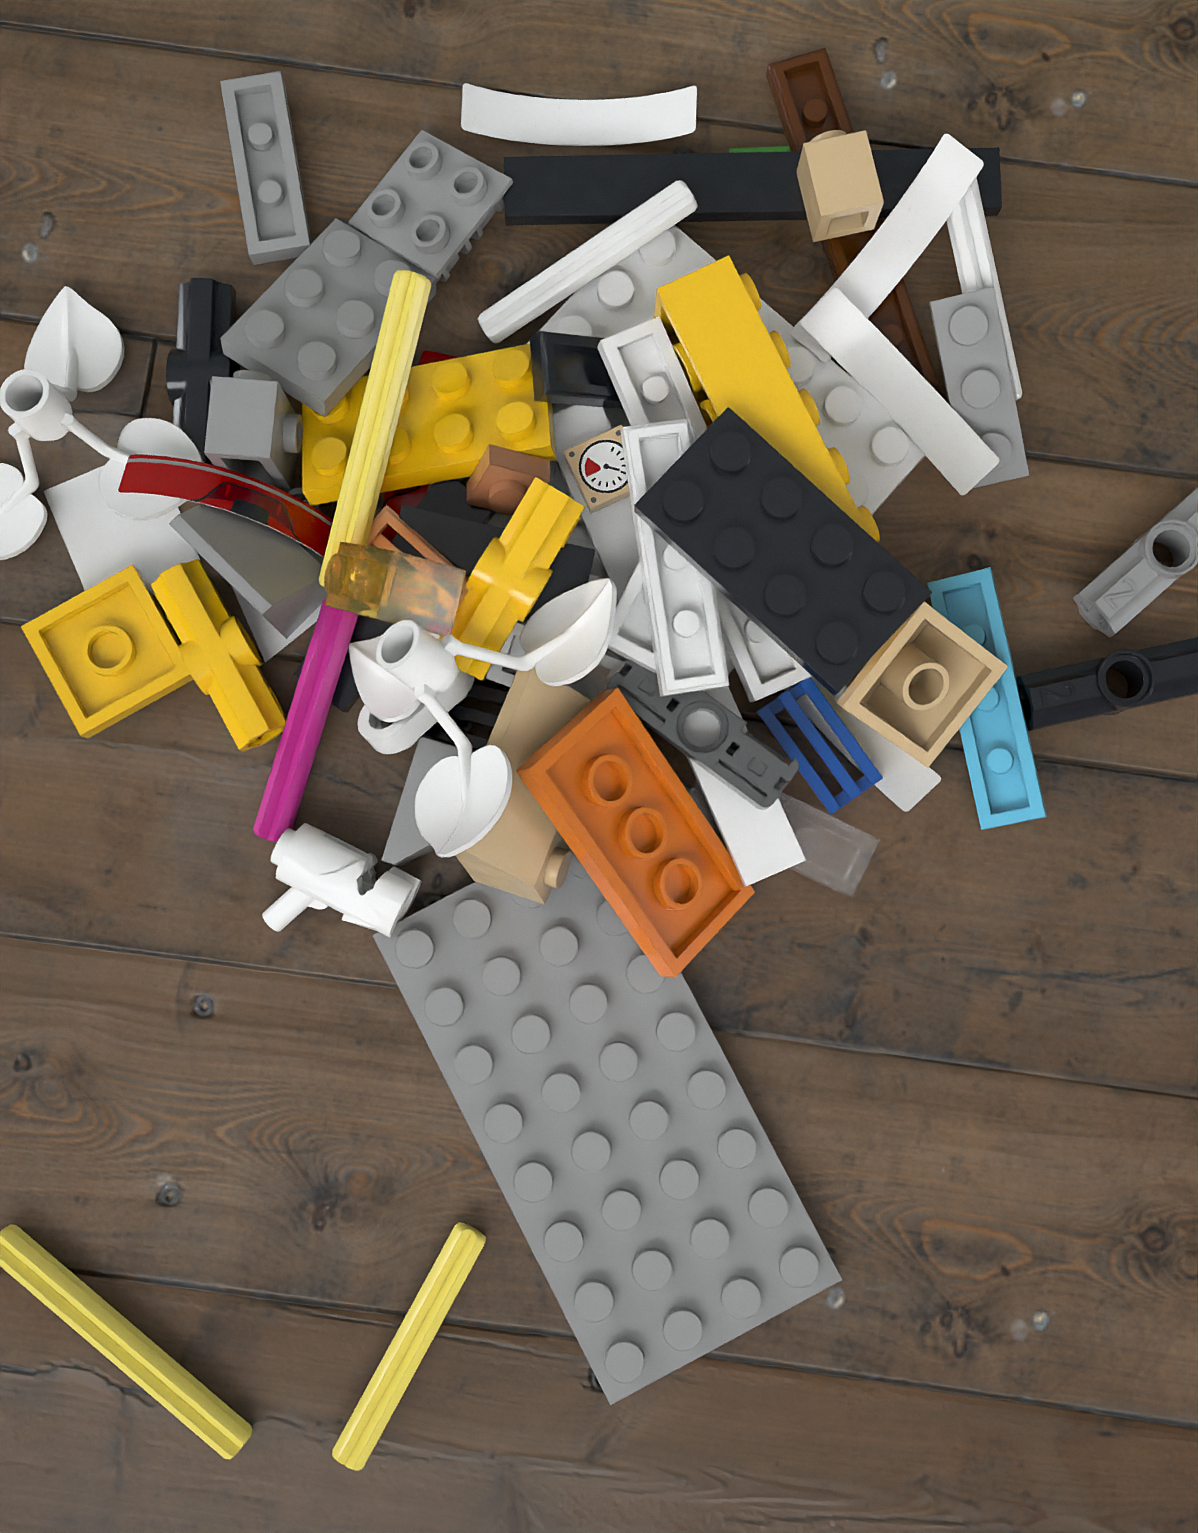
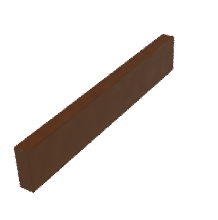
[766,48,939,390]

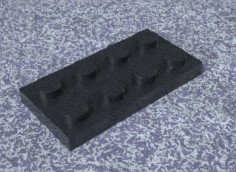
[634,407,932,697]

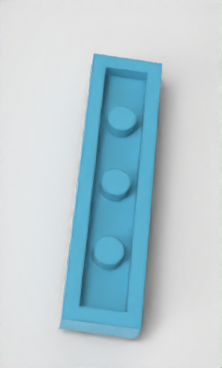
[927,567,1047,830]

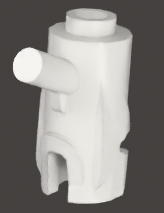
[262,823,422,938]

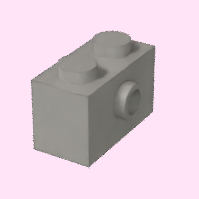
[204,370,303,493]

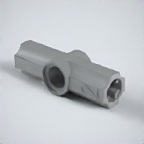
[1073,487,1198,638]

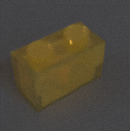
[324,541,466,636]

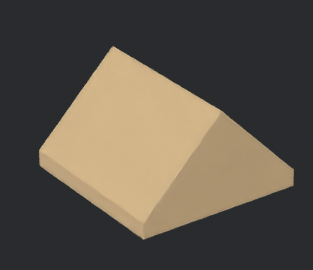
[836,602,1008,768]

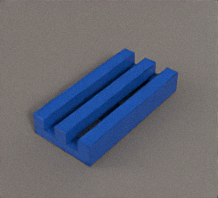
[757,677,883,815]

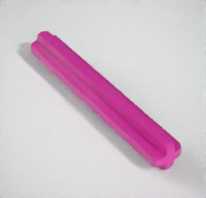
[253,596,359,842]

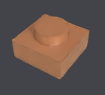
[466,444,550,516]

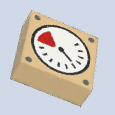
[563,425,630,514]

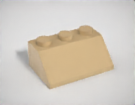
[455,667,592,905]

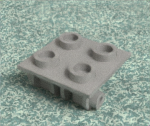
[348,130,513,284]

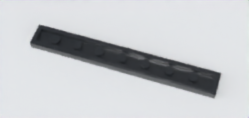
[504,147,1002,226]

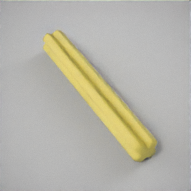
[332,1222,486,1471]

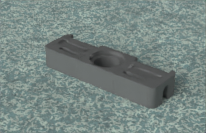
[607,658,799,810]

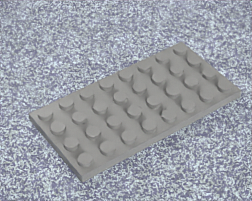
[372,846,842,1405]

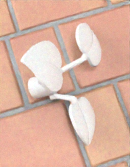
[0,286,204,560]
[349,578,617,858]

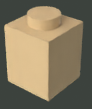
[796,130,884,242]

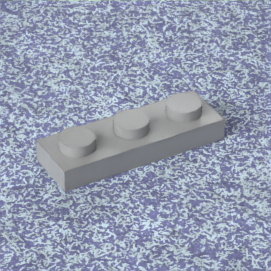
[220,71,312,265]
[929,286,1029,488]

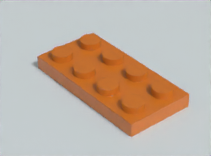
[516,687,755,977]

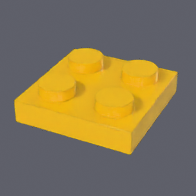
[21,565,194,739]

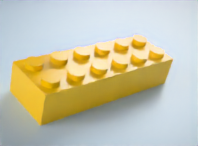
[654,255,880,542]

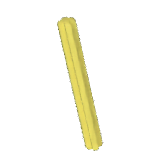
[319,270,431,593]
[0,1224,253,1460]

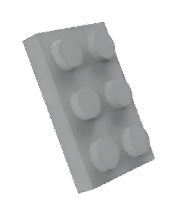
[220,218,436,417]

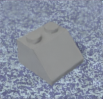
[169,504,335,639]

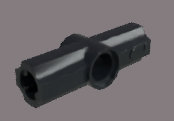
[166,278,240,465]
[1016,637,1198,731]

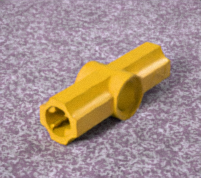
[438,477,585,681]
[150,559,287,752]

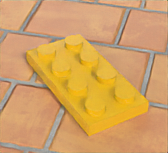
[302,344,557,506]

